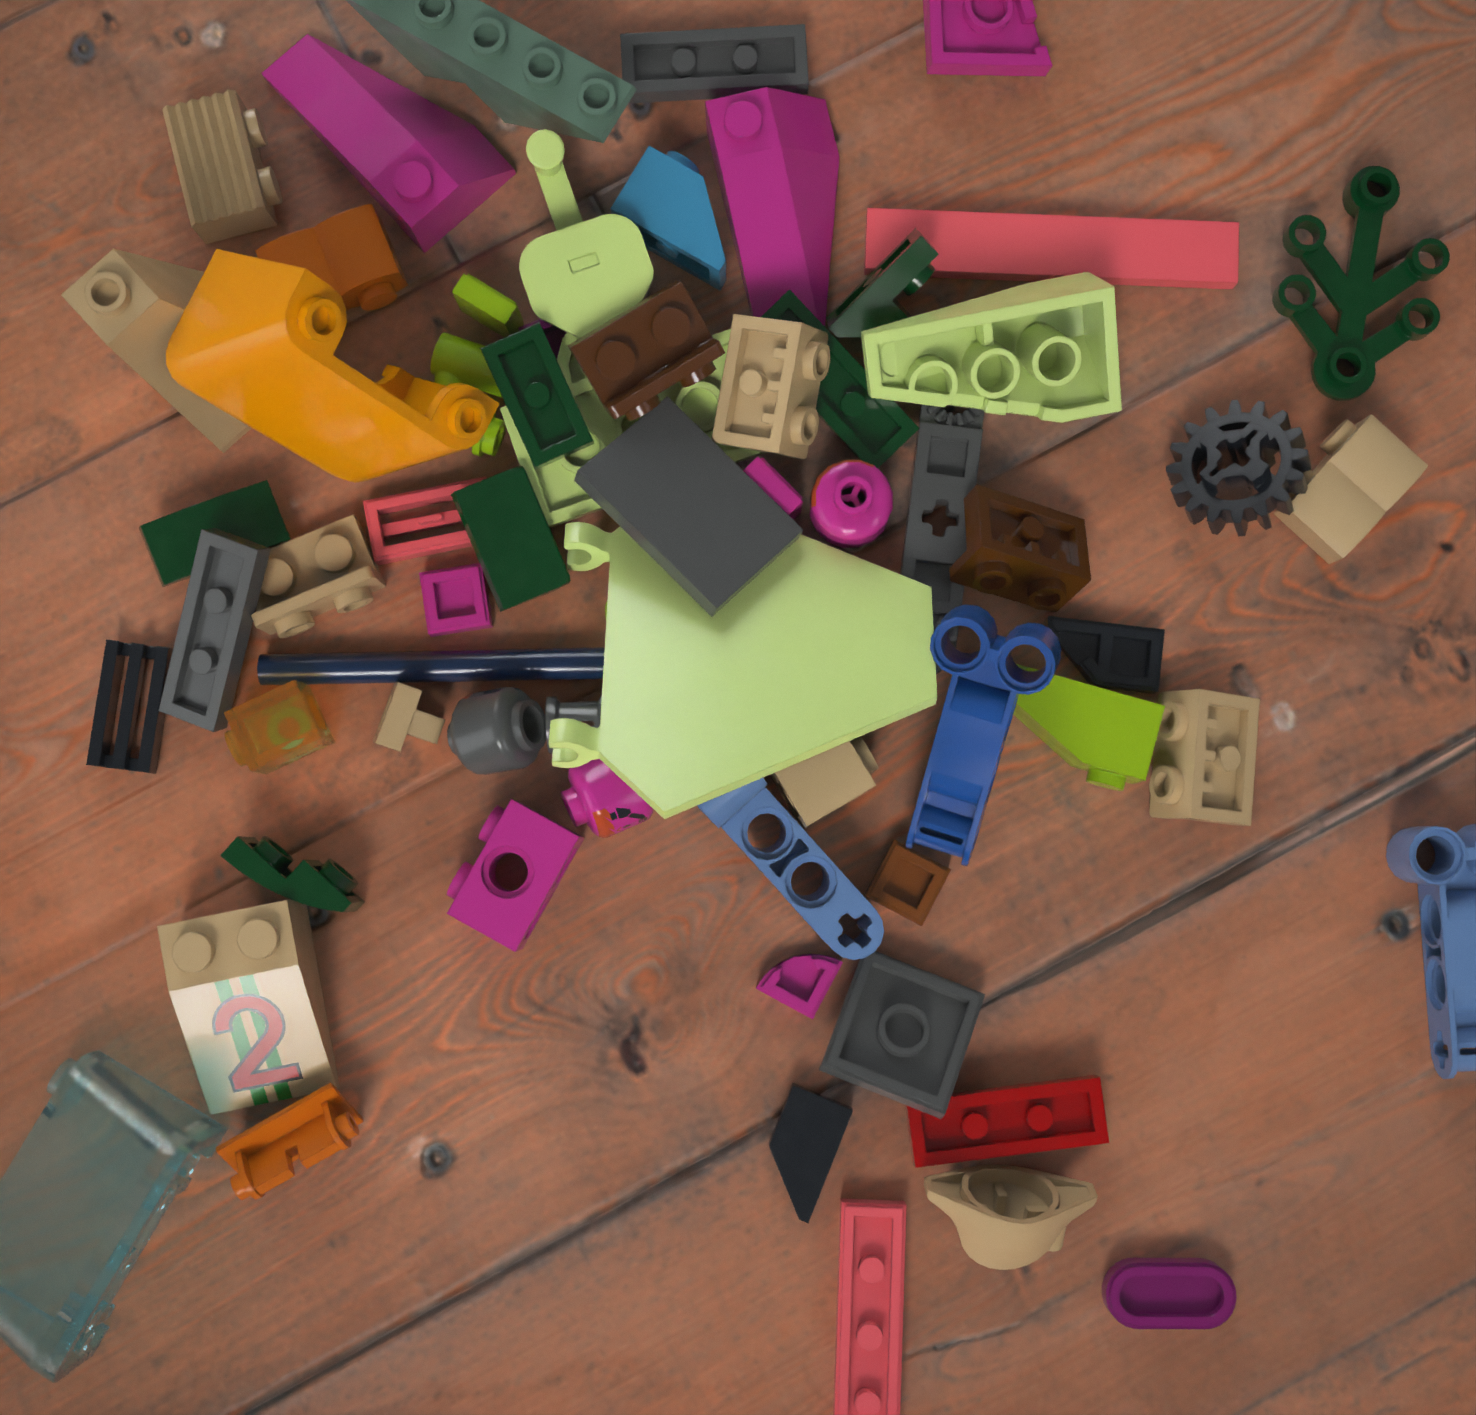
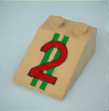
[157,900,340,1115]

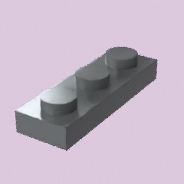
[620,24,809,103]
[159,528,271,732]

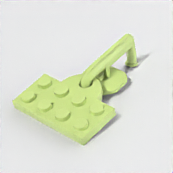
[500,129,767,528]

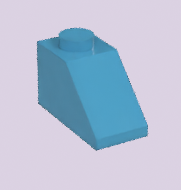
[610,146,726,291]

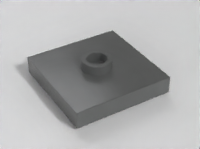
[819,951,985,1119]

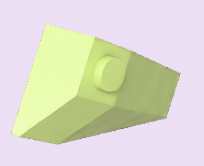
[861,272,1122,423]

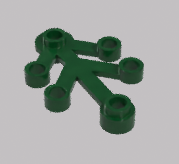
[1272,166,1450,401]

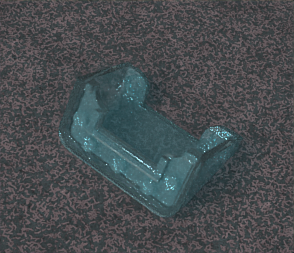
[0,1050,229,1383]

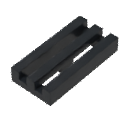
[86,639,173,774]

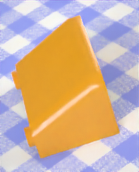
[166,249,499,483]

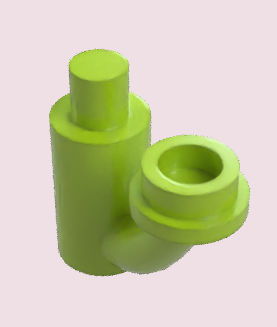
[430,332,506,457]

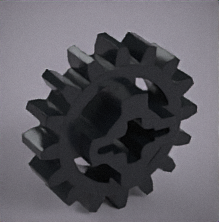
[1166,400,1311,537]

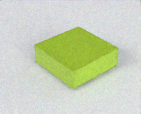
[452,273,524,338]

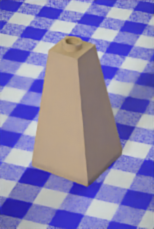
[61,249,251,453]

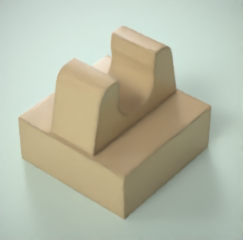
[373,682,445,752]

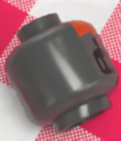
[447,687,546,775]

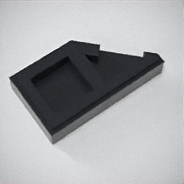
[1044,616,1165,694]
[769,1083,853,1223]

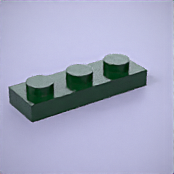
[761,289,920,468]

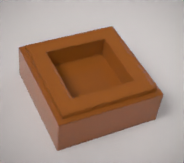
[864,840,951,926]

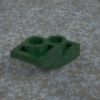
[139,480,290,587]
[220,836,365,912]

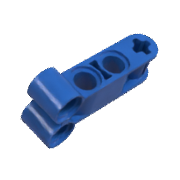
[906,604,1061,866]

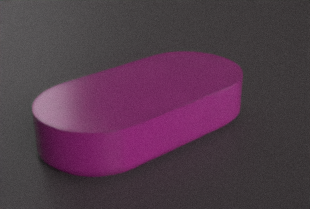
[1102,1258,1237,1329]

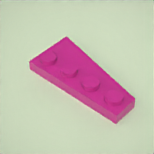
[923,0,1052,76]

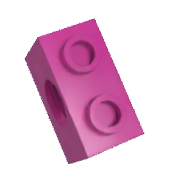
[446,799,585,952]

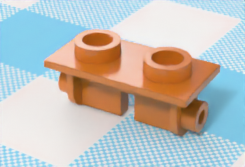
[215,1082,364,1201]

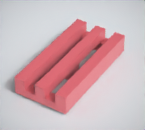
[363,476,487,565]

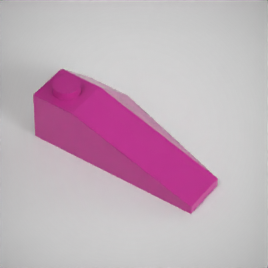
[705,87,840,326]

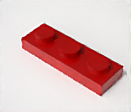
[905,1075,1109,1168]

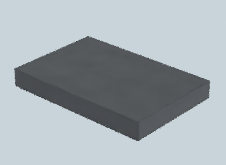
[574,396,803,617]

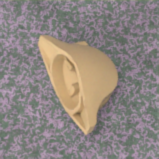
[924,1165,1098,1270]

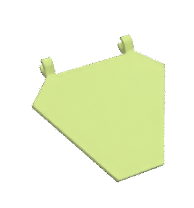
[549,522,937,819]

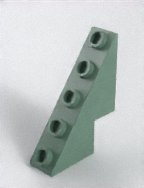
[346,0,637,143]

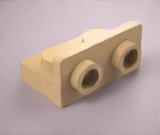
[711,314,830,459]
[251,514,386,638]
[1149,689,1260,826]

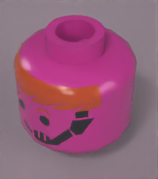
[810,460,893,548]
[561,759,653,838]

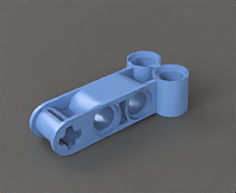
[697,778,884,960]
[1386,823,1476,1079]

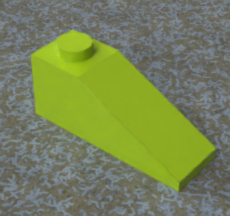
[1013,664,1165,791]

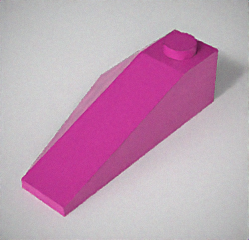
[261,34,516,253]

